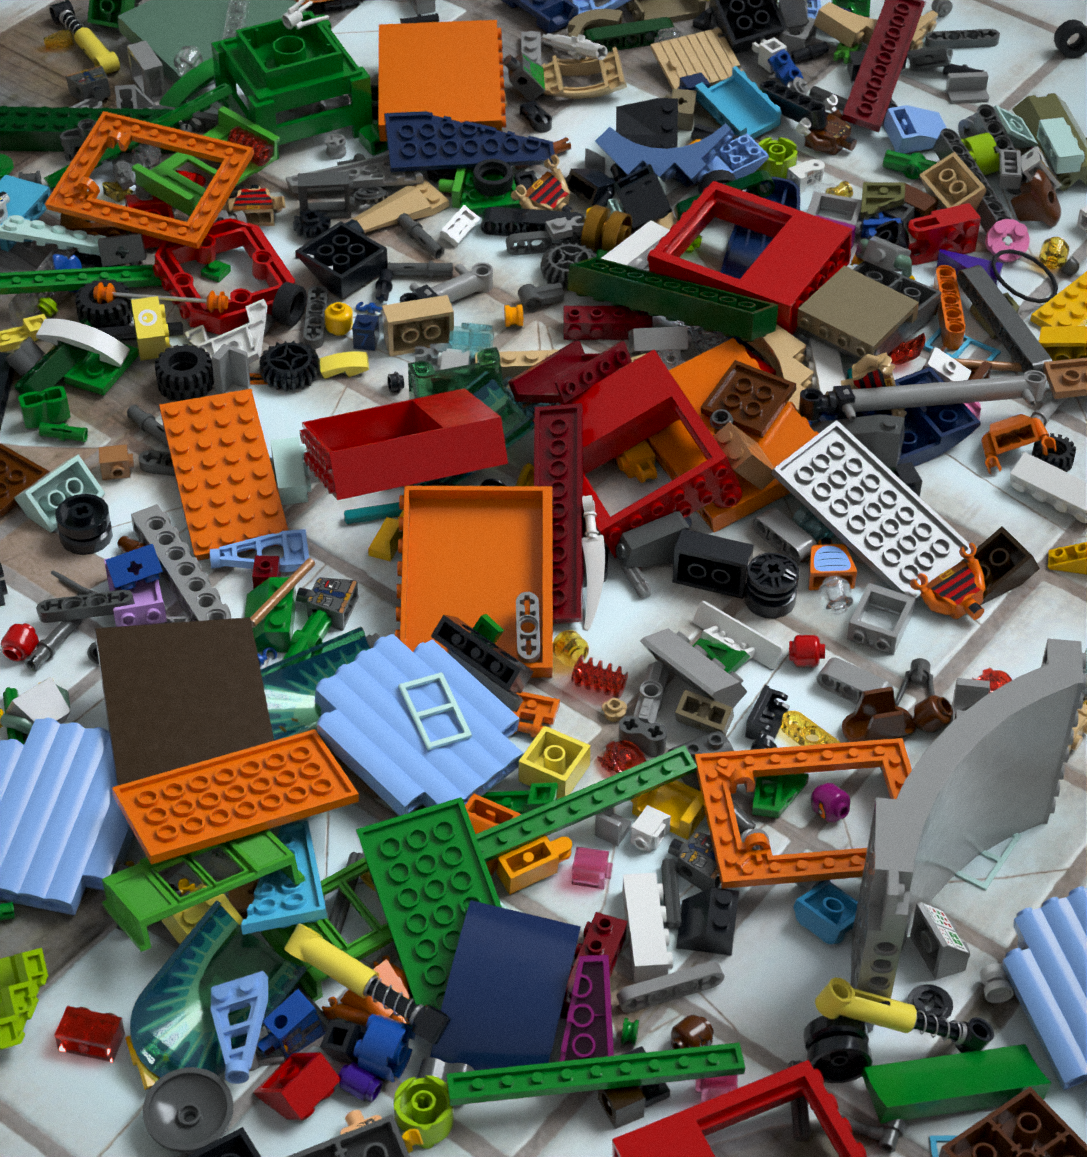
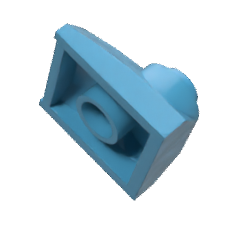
[793,880,858,944]

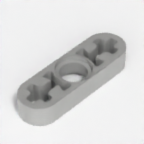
[516,592,540,663]

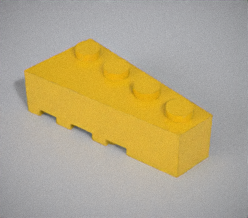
[1039,326,1087,361]

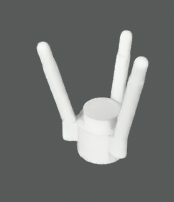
[281,0,329,30]

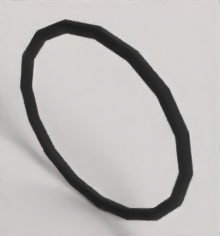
[991,249,1058,303]

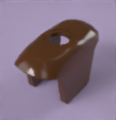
[1010,169,1061,227]
[842,687,916,742]

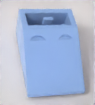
[883,105,946,154]
[706,133,769,184]

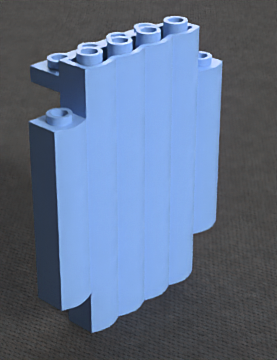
[314,634,523,816]
[0,718,134,915]
[1002,886,1087,1091]

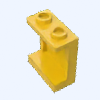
[630,780,706,840]

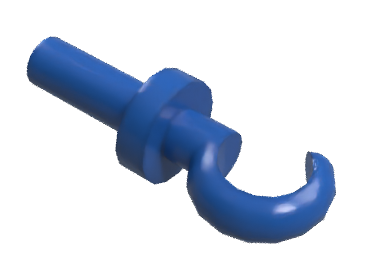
[356,302,382,314]
[257,647,277,666]

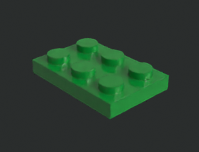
[64,344,139,396]

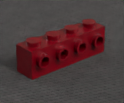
[563,306,653,340]
[560,912,628,1019]

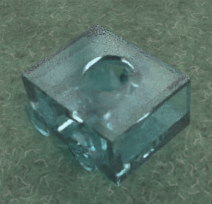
[449,323,494,352]

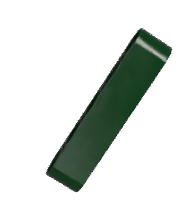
[583,17,678,52]
[674,170,775,222]
[14,319,92,395]

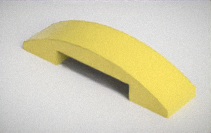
[0,314,47,352]

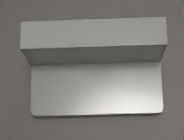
[946,72,989,104]
[212,344,250,394]

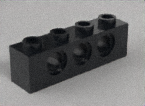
[431,615,534,693]

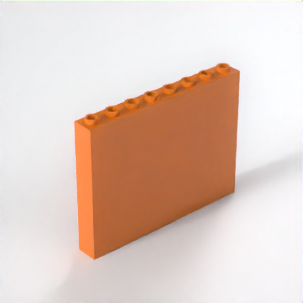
[378,20,506,142]
[645,338,819,532]
[395,486,553,678]

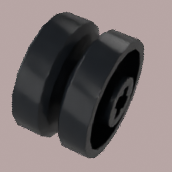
[55,494,113,555]
[803,1015,873,1083]

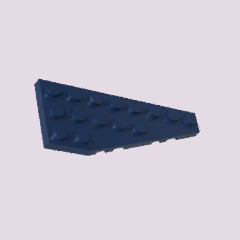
[384,111,555,172]

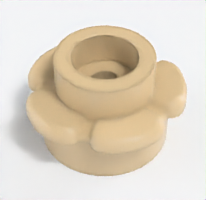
[602,698,627,722]

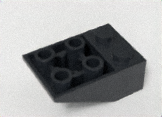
[613,164,672,231]

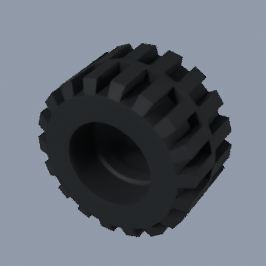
[75,279,133,328]
[155,344,214,402]

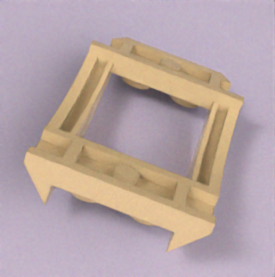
[541,47,627,99]

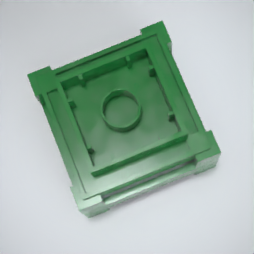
[211,11,373,160]

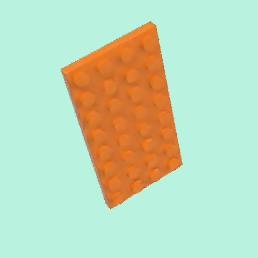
[159,389,288,561]
[112,729,359,864]

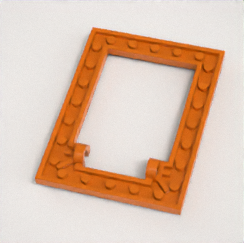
[45,111,254,249]
[694,738,912,889]

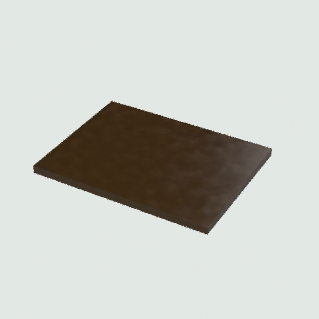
[95,617,274,786]

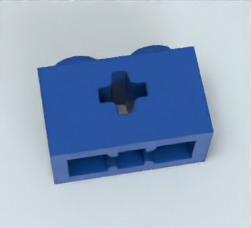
[105,544,163,590]

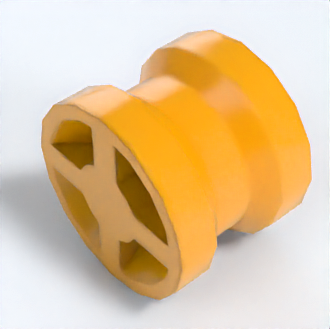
[504,304,523,327]

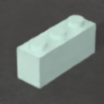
[1037,117,1084,174]
[270,437,312,505]

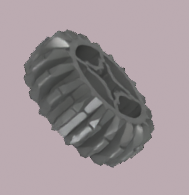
[540,242,596,288]

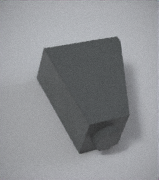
[615,511,690,568]

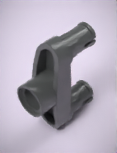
[60,119,117,162]

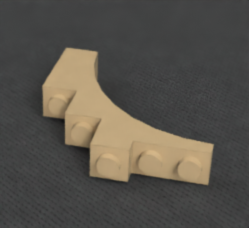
[814,2,939,51]
[747,324,814,421]

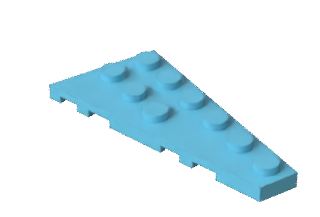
[241,821,327,935]

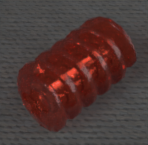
[227,126,273,166]
[571,654,628,699]

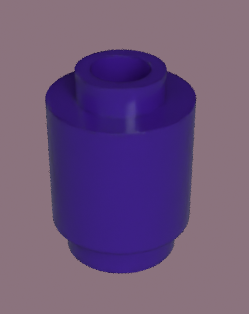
[338,1062,383,1102]

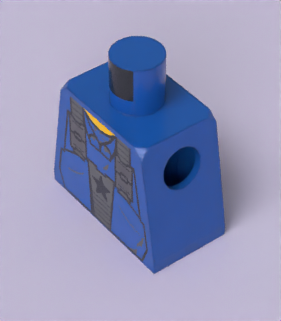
[257,989,325,1058]

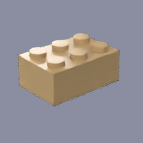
[382,295,455,357]

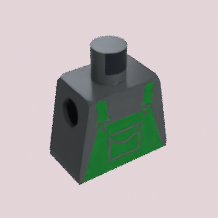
[503,53,545,101]

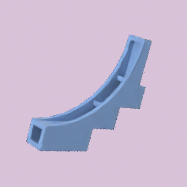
[595,123,735,184]

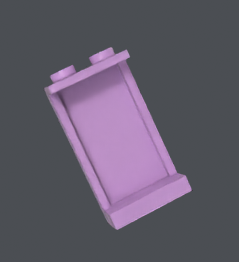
[104,558,167,627]

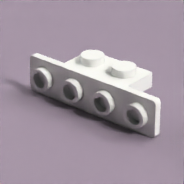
[693,601,783,669]

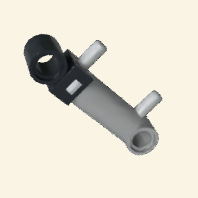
[400,263,493,303]

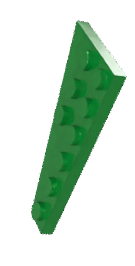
[460,168,521,215]

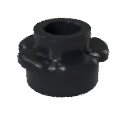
[387,371,404,394]

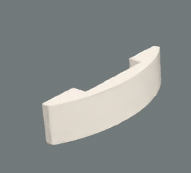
[36,319,129,368]

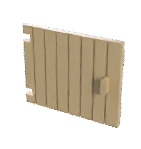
[650,28,744,90]

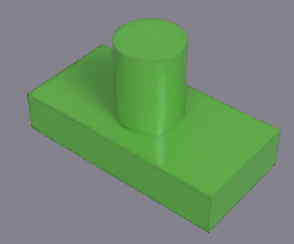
[439,168,466,208]

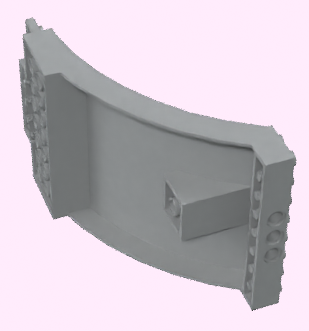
[850,638,1087,1033]

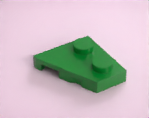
[752,773,809,818]

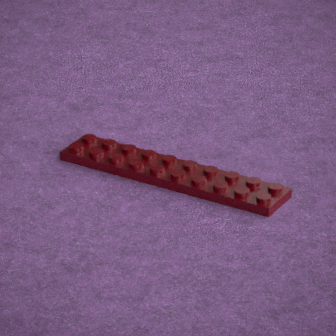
[841,0,926,132]
[534,403,583,624]

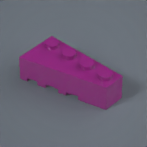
[559,955,614,1062]

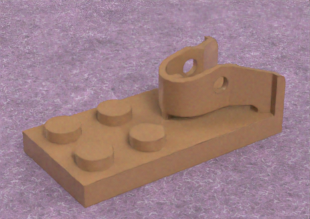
[1043,358,1087,399]

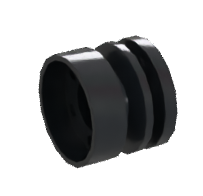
[745,552,799,619]

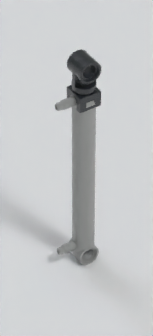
[798,370,1047,421]

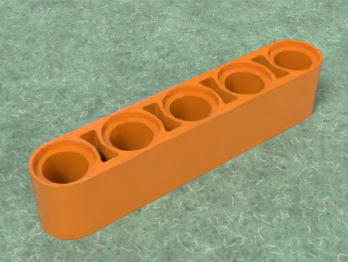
[933,265,965,350]

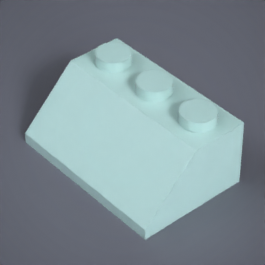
[14,455,105,533]

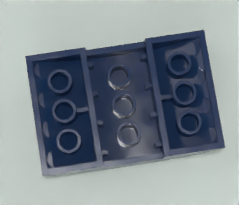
[817,367,981,467]
[430,900,581,1071]

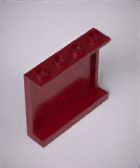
[508,340,632,403]

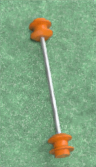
[93,282,228,314]

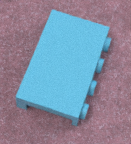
[695,66,782,139]
[0,175,51,252]

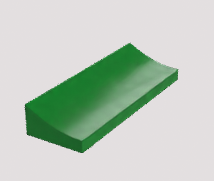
[861,1044,1052,1124]

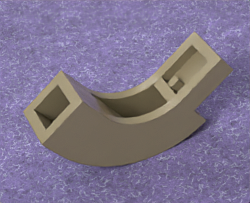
[568,9,623,37]

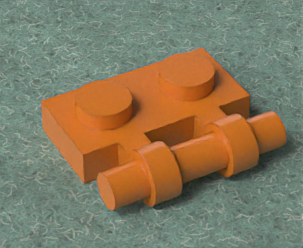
[511,692,560,738]

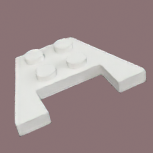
[185,299,268,367]

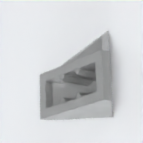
[115,84,156,109]

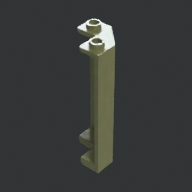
[1012,93,1087,191]

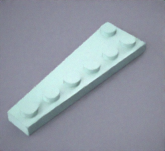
[0,215,128,256]

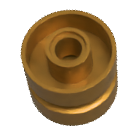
[581,205,632,252]

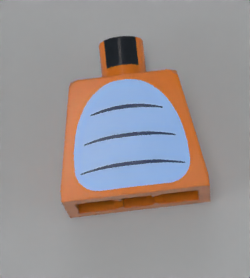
[808,538,857,590]

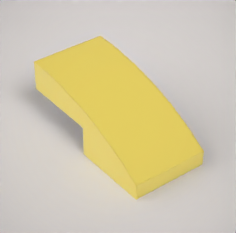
[320,352,369,379]

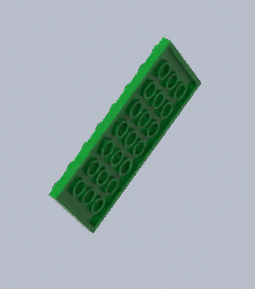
[356,797,502,1010]

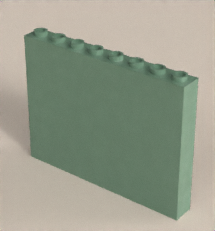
[117,0,307,89]

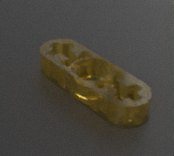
[781,711,841,746]

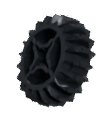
[259,340,320,392]

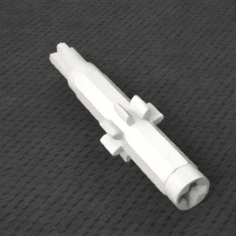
[542,33,608,60]

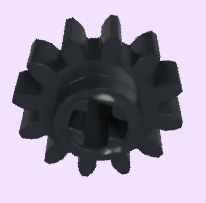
[293,209,331,239]

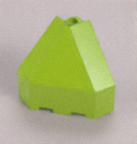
[0,948,48,1050]

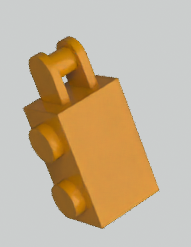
[615,440,657,483]
[496,835,572,895]

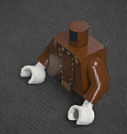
[796,95,857,155]

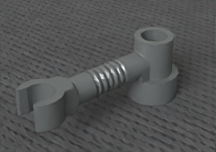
[840,1114,905,1152]

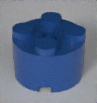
[354,1014,415,1082]

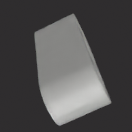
[752,508,817,564]
[816,658,894,704]

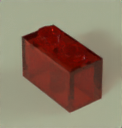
[54,1006,125,1062]

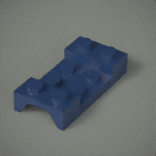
[501,0,579,33]

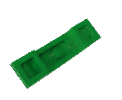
[159,57,215,108]
[481,782,558,815]

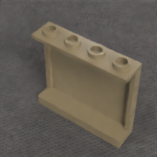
[625,0,706,23]
[797,266,919,358]

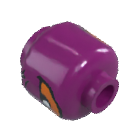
[811,783,851,823]

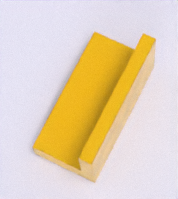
[368,510,404,562]

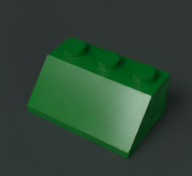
[244,577,296,653]

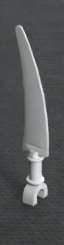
[582,495,605,630]

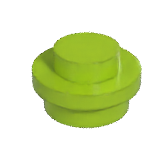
[37,297,58,317]

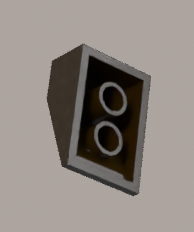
[962,526,1040,605]

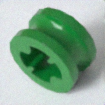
[621,1018,639,1046]

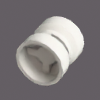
[980,963,1013,1003]

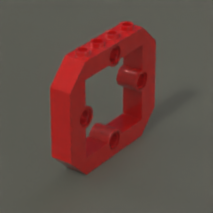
[153,218,295,335]

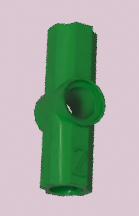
[882,149,938,179]
[280,610,332,667]

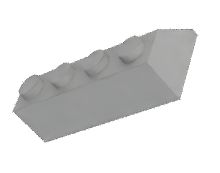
[640,628,747,708]

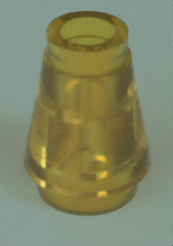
[43,29,74,49]

